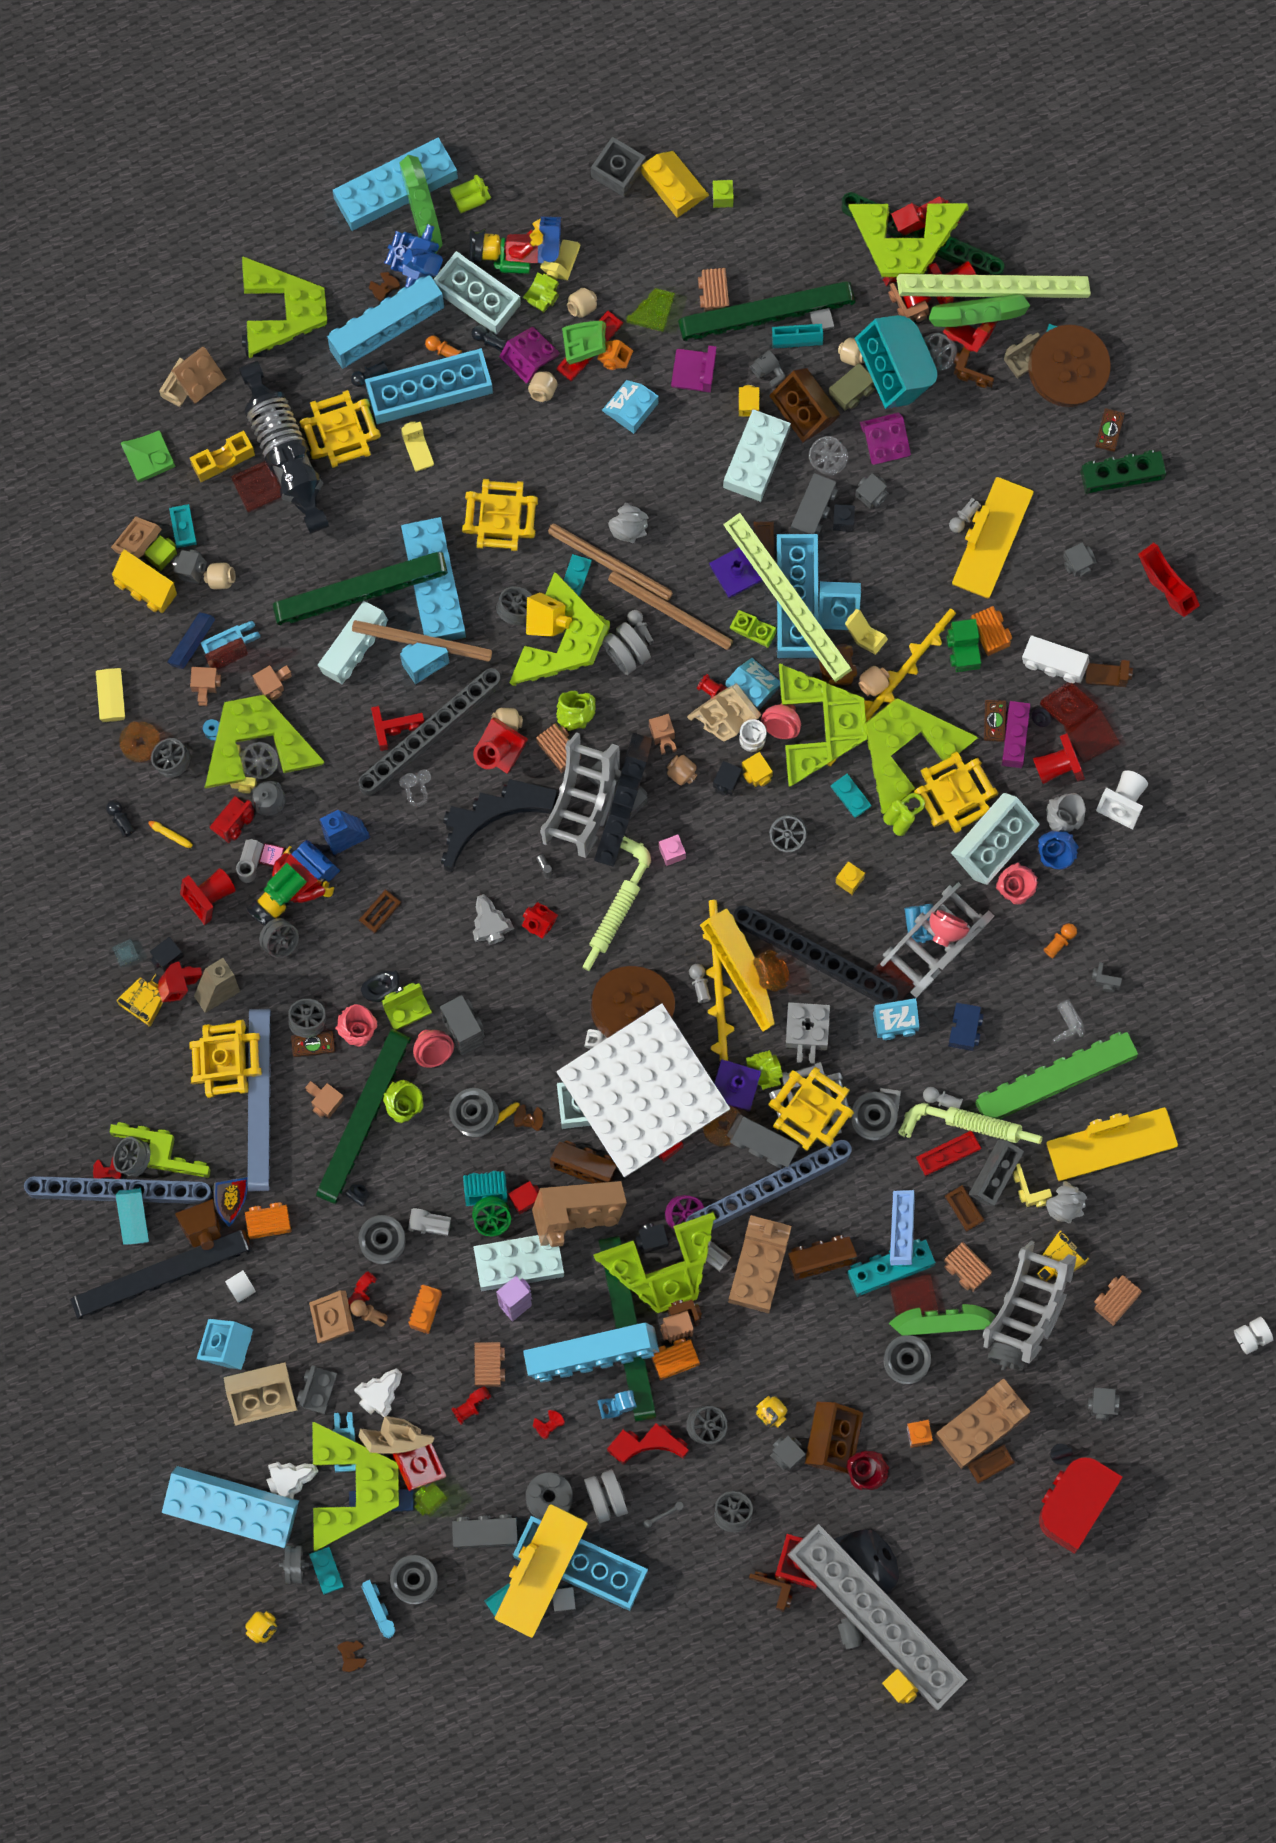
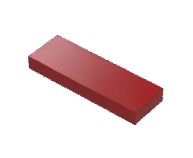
[916,1131,981,1176]

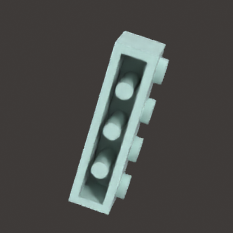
[318,601,388,684]

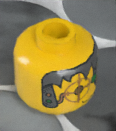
[756,1396,787,1427]
[245,1611,277,1644]

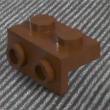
[668,1299,702,1327]

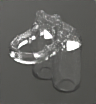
[399,770,431,807]
[1052,999,1084,1043]

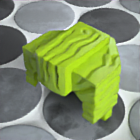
[523,272,559,312]
[746,1050,783,1090]

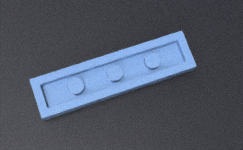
[890,1190,915,1265]

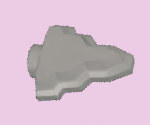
[473,894,514,945]

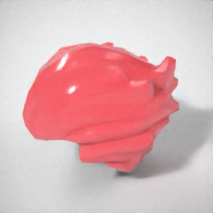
[996,863,1038,905]
[336,1004,377,1047]

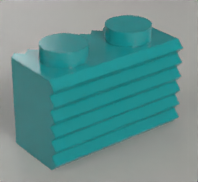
[463,1171,508,1206]

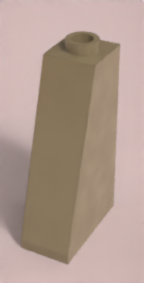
[194,958,240,1013]

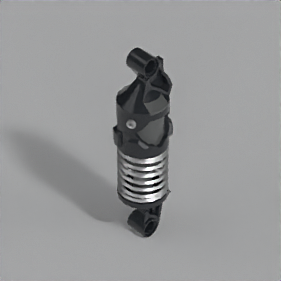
[239,361,329,534]

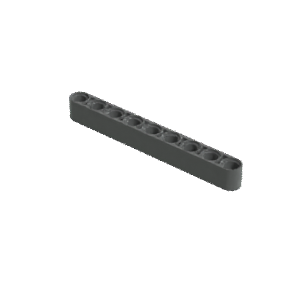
[359,668,501,796]

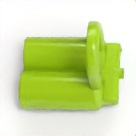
[450,175,491,214]
[883,793,925,836]

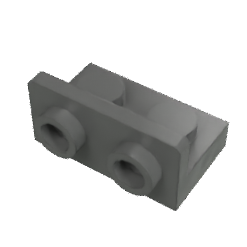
[297,1365,337,1415]

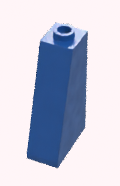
[320,810,370,855]

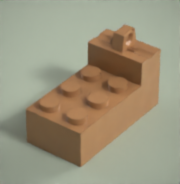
[532,1181,627,1247]
[728,1215,791,1313]
[935,1378,1030,1469]

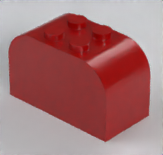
[1039,1458,1122,1554]

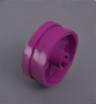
[665,1195,705,1231]

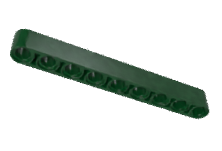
[841,192,1004,275]
[678,282,856,341]
[273,552,448,626]
[316,1029,411,1205]
[599,1236,656,1422]

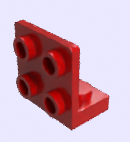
[943,321,998,352]
[209,796,255,843]

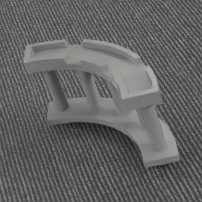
[540,733,620,858]
[880,882,994,998]
[983,1241,1076,1363]

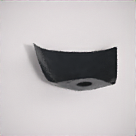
[834,1529,899,1595]

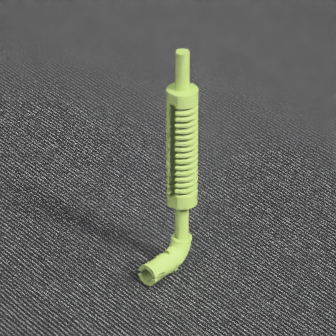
[582,836,651,971]
[898,1103,1042,1144]

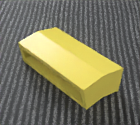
[96,668,125,722]

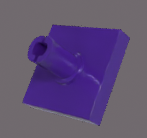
[709,547,763,598]
[714,1059,761,1112]

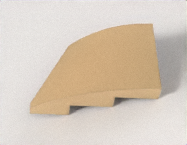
[687,683,762,742]
[359,1416,434,1453]

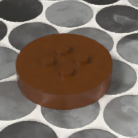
[1028,325,1111,407]
[591,966,675,1038]

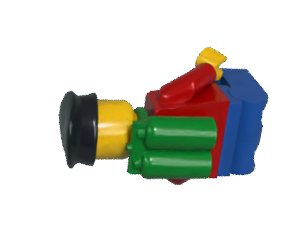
[469,217,561,274]
[247,840,340,926]

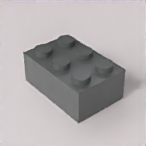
[440,995,485,1055]
[726,1114,799,1169]

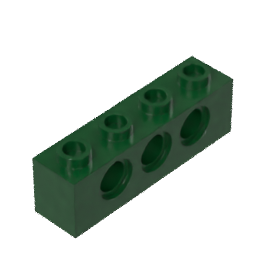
[1080,450,1166,494]

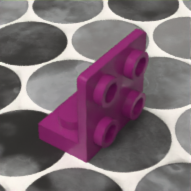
[499,327,560,383]
[671,346,716,393]
[860,412,911,465]

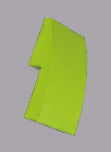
[730,610,777,648]

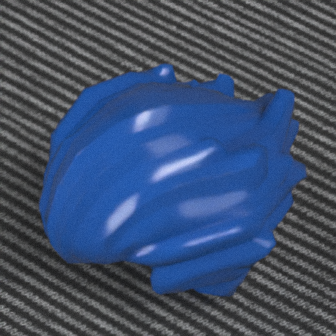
[1038,831,1079,869]

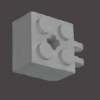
[785,1003,830,1063]

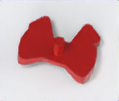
[93,1157,122,1179]
[533,1410,565,1439]

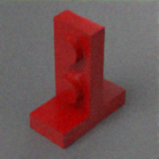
[371,706,424,751]

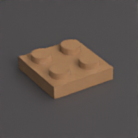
[171,347,226,403]
[111,517,162,559]
[309,1291,354,1343]

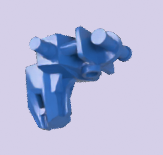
[384,224,443,287]

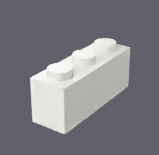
[1022,636,1089,684]

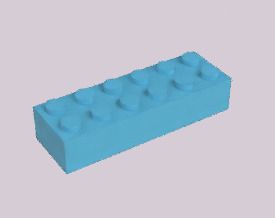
[333,137,458,231]
[327,275,444,369]
[365,348,493,424]
[401,517,466,641]
[776,534,819,658]
[523,1322,659,1382]
[162,1466,299,1548]
[513,1516,648,1611]

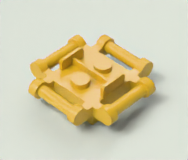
[300,390,381,468]
[462,479,538,551]
[914,752,998,833]
[189,1020,262,1098]
[768,1067,854,1151]

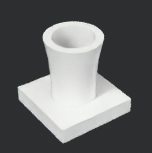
[1096,771,1148,829]

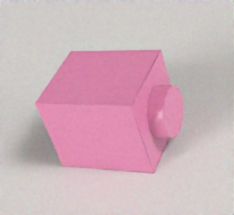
[659,835,686,866]

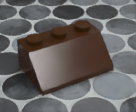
[769,368,841,443]
[550,1140,618,1184]
[788,1235,857,1280]
[805,1402,863,1474]

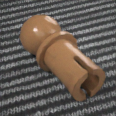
[350,1300,387,1327]

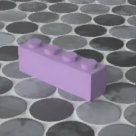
[496,1276,532,1322]

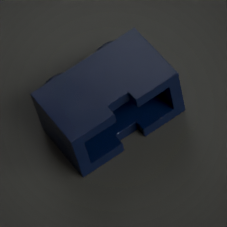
[948,1003,984,1051]

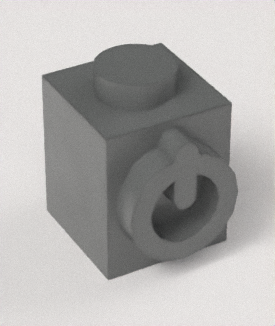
[855,473,889,509]
[1063,542,1097,577]
[173,550,207,584]
[1088,1388,1120,1420]
[770,1436,805,1471]

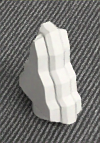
[354,1368,402,1417]
[266,1462,318,1499]

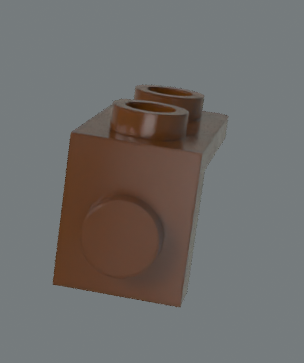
[954,347,994,388]
[1085,660,1133,687]
[749,1571,793,1612]

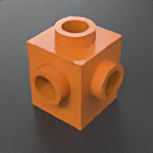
[597,340,633,370]

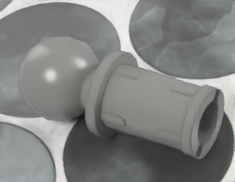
[949,498,981,533]
[627,610,654,647]
[689,964,711,1003]
[923,1087,963,1109]

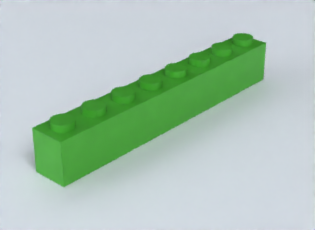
[975,1032,1138,1119]

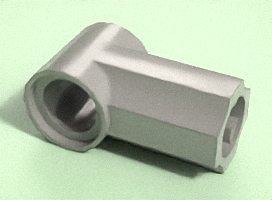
[236,839,263,883]
[407,1208,451,1236]
[706,1241,731,1272]

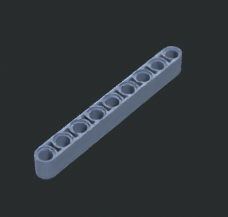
[248,1009,271,1191]
[686,1140,852,1230]
[24,1176,212,1204]

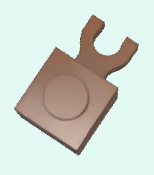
[253,665,292,700]
[190,667,221,706]
[649,714,677,755]
[305,1081,344,1119]

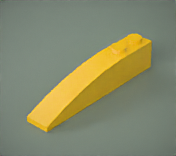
[700,909,774,1032]

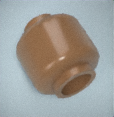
[666,755,697,785]

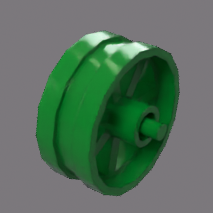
[472,1196,511,1237]

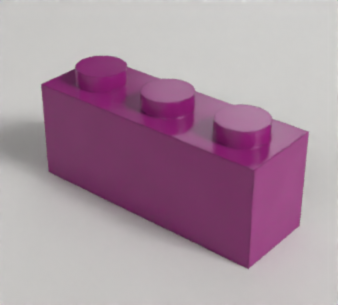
[1001,701,1030,768]

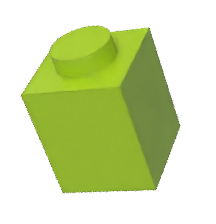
[713,180,733,208]
[144,536,177,571]

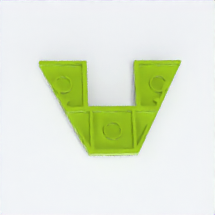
[849,203,968,277]
[242,257,327,358]
[509,573,608,686]
[779,664,867,787]
[205,695,324,789]
[864,698,977,814]
[594,1212,715,1313]
[312,1422,399,1551]

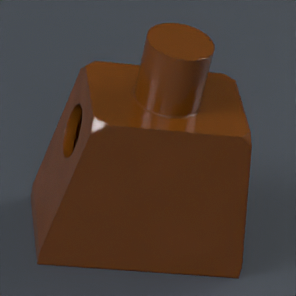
[175,1199,221,1250]

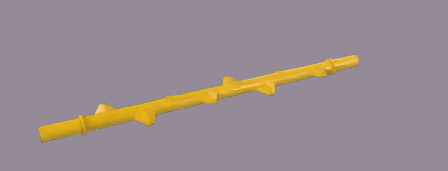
[827,609,956,767]
[703,900,734,1061]

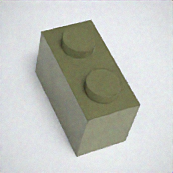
[829,363,875,411]

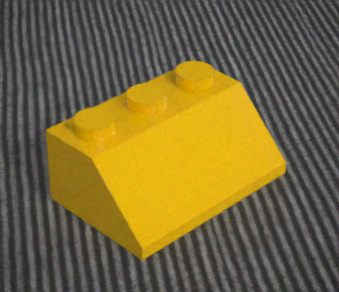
[641,151,709,218]
[112,549,177,613]

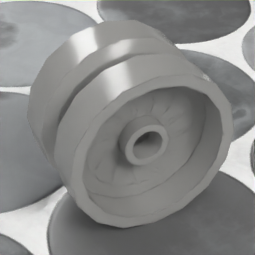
[602,622,651,675]
[584,1469,628,1524]

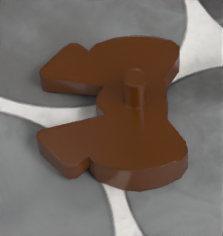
[369,272,400,302]
[513,1104,543,1131]
[337,1640,366,1672]

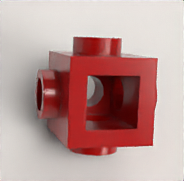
[522,902,558,939]

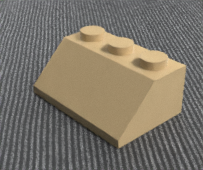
[224,1362,297,1425]

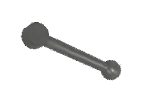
[644,1502,684,1528]

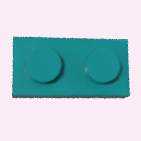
[169,504,197,548]
[564,554,592,597]
[830,774,872,818]
[309,1547,344,1595]

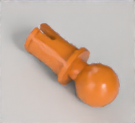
[425,335,462,357]
[1043,923,1077,958]

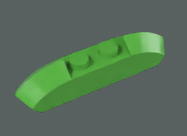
[399,155,442,253]
[929,294,1030,327]
[889,1304,996,1336]

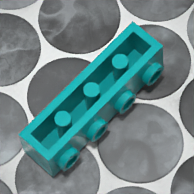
[847,1239,936,1297]

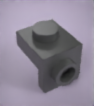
[1092,962,1122,993]

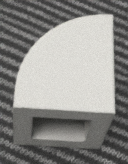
[225,1271,256,1303]

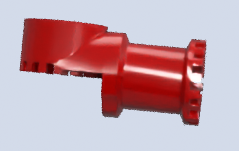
[697,674,727,698]
[348,1271,377,1308]
[451,1386,491,1425]

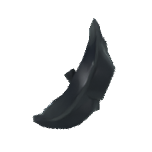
[361,970,403,1002]

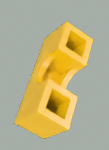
[190,431,255,482]

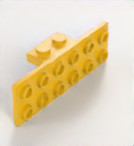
[952,477,1033,599]
[1046,1107,1178,1181]
[495,1504,588,1638]

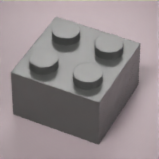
[591,137,646,197]

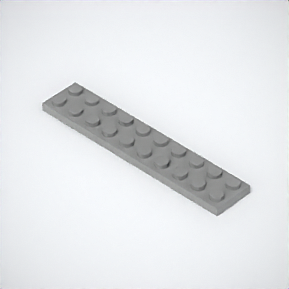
[787,1524,968,1710]

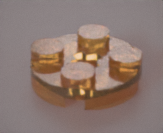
[119,721,160,763]
[753,950,790,992]
[703,1106,741,1147]

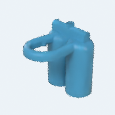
[904,904,934,943]

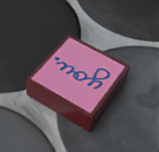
[259,843,285,867]

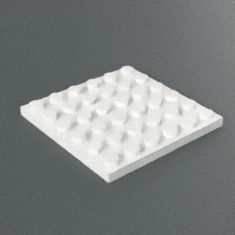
[556,1004,730,1178]

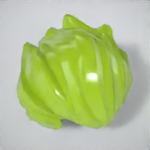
[556,691,596,731]
[383,1080,424,1123]

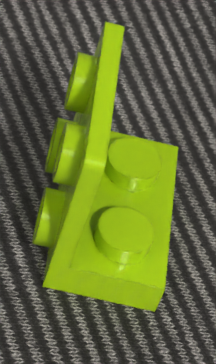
[382,983,432,1031]

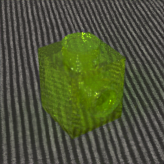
[414,1482,448,1517]

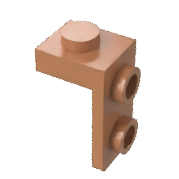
[888,283,929,322]

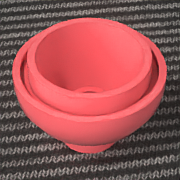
[761,703,801,739]
[929,910,970,947]
[413,1030,454,1068]

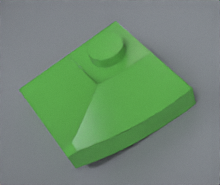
[562,321,606,365]
[121,430,176,483]

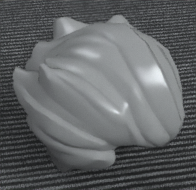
[608,503,649,543]
[1046,793,1086,832]
[1046,1181,1087,1223]

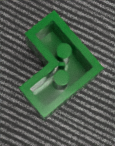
[946,619,981,672]

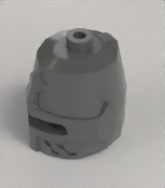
[252,781,286,816]

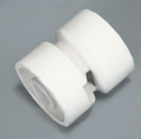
[739,719,766,752]
[1234,1317,1273,1354]

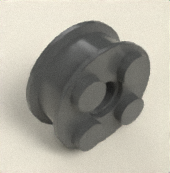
[449,1088,499,1138]
[851,1092,898,1140]
[358,1215,406,1264]
[884,1335,931,1384]
[526,1473,573,1521]
[390,1555,438,1604]

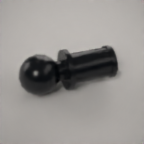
[471,325,507,352]
[351,361,388,387]
[106,800,135,837]

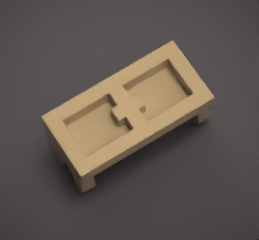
[159,358,187,407]

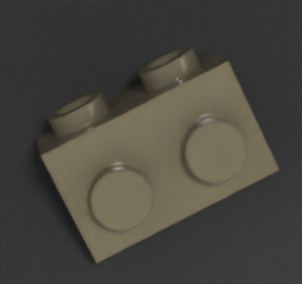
[1004,333,1040,379]

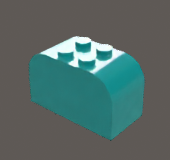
[854,315,937,409]

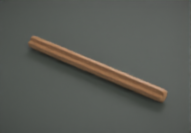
[548,524,673,601]
[608,571,733,650]
[352,620,492,661]

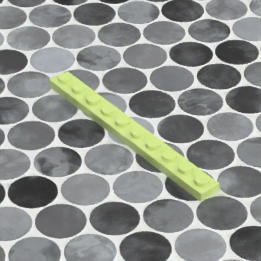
[897,274,1091,298]
[723,513,852,682]

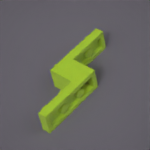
[110,1122,211,1178]

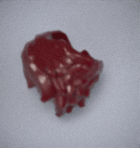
[847,1451,889,1490]

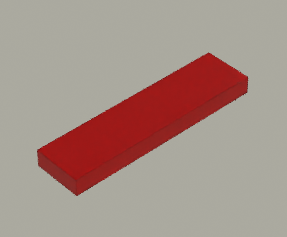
[556,311,623,382]

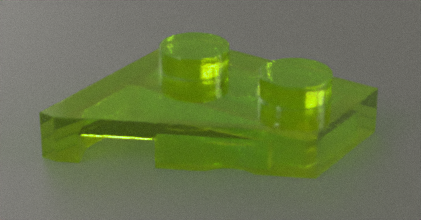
[626,288,675,332]

